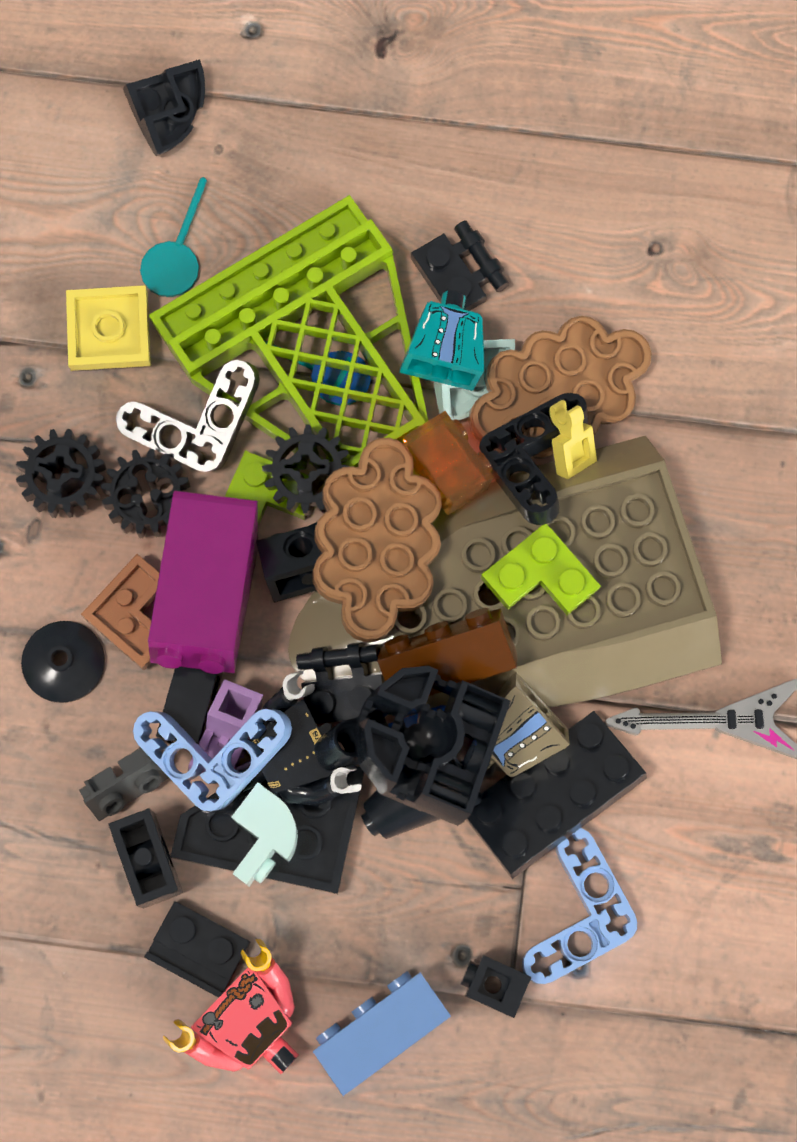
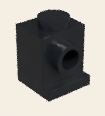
[461,955,531,1018]

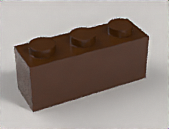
[377,608,517,696]

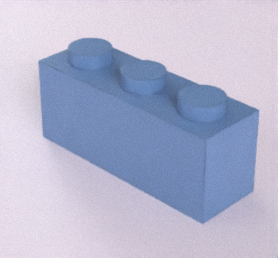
[313,971,451,1096]

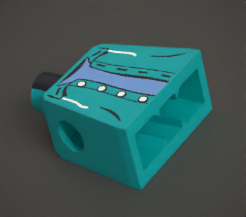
[399,290,484,391]

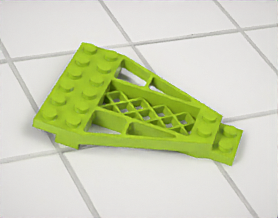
[149,195,459,500]

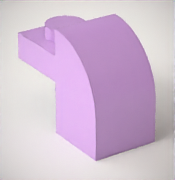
[188,679,263,773]

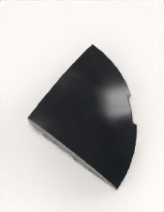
[123,59,205,156]

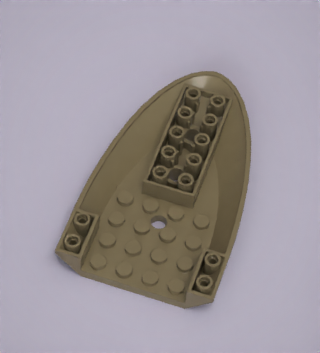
[288,435,722,716]

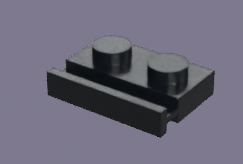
[144,901,251,998]

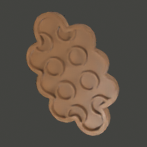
[468,316,652,459]
[312,438,442,642]

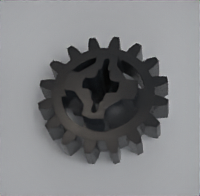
[262,424,351,516]
[16,429,107,518]

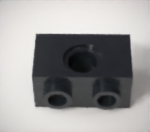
[256,522,322,603]
[108,808,183,909]

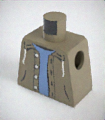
[464,673,570,777]

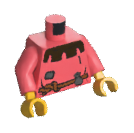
[163,939,299,1074]

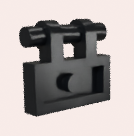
[411,220,509,311]
[296,642,389,724]

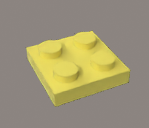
[66,285,151,371]

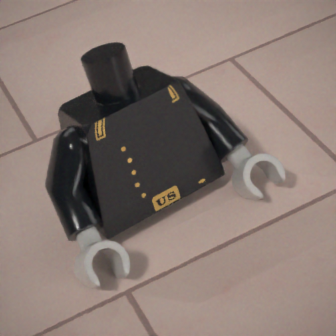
[234,670,361,806]

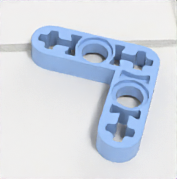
[133,709,292,811]
[522,828,637,984]

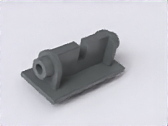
[79,747,169,821]

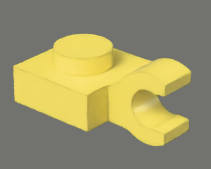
[550,400,597,479]

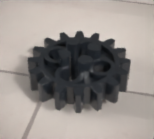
[101,449,191,539]

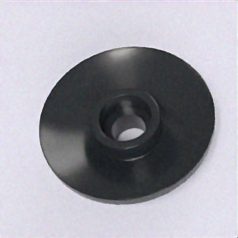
[21,621,105,703]

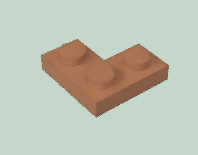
[81,554,159,670]

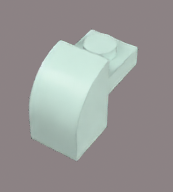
[231,782,298,887]

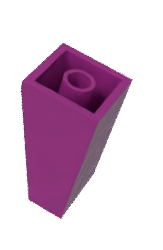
[148,491,258,674]

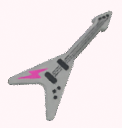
[605,679,797,759]

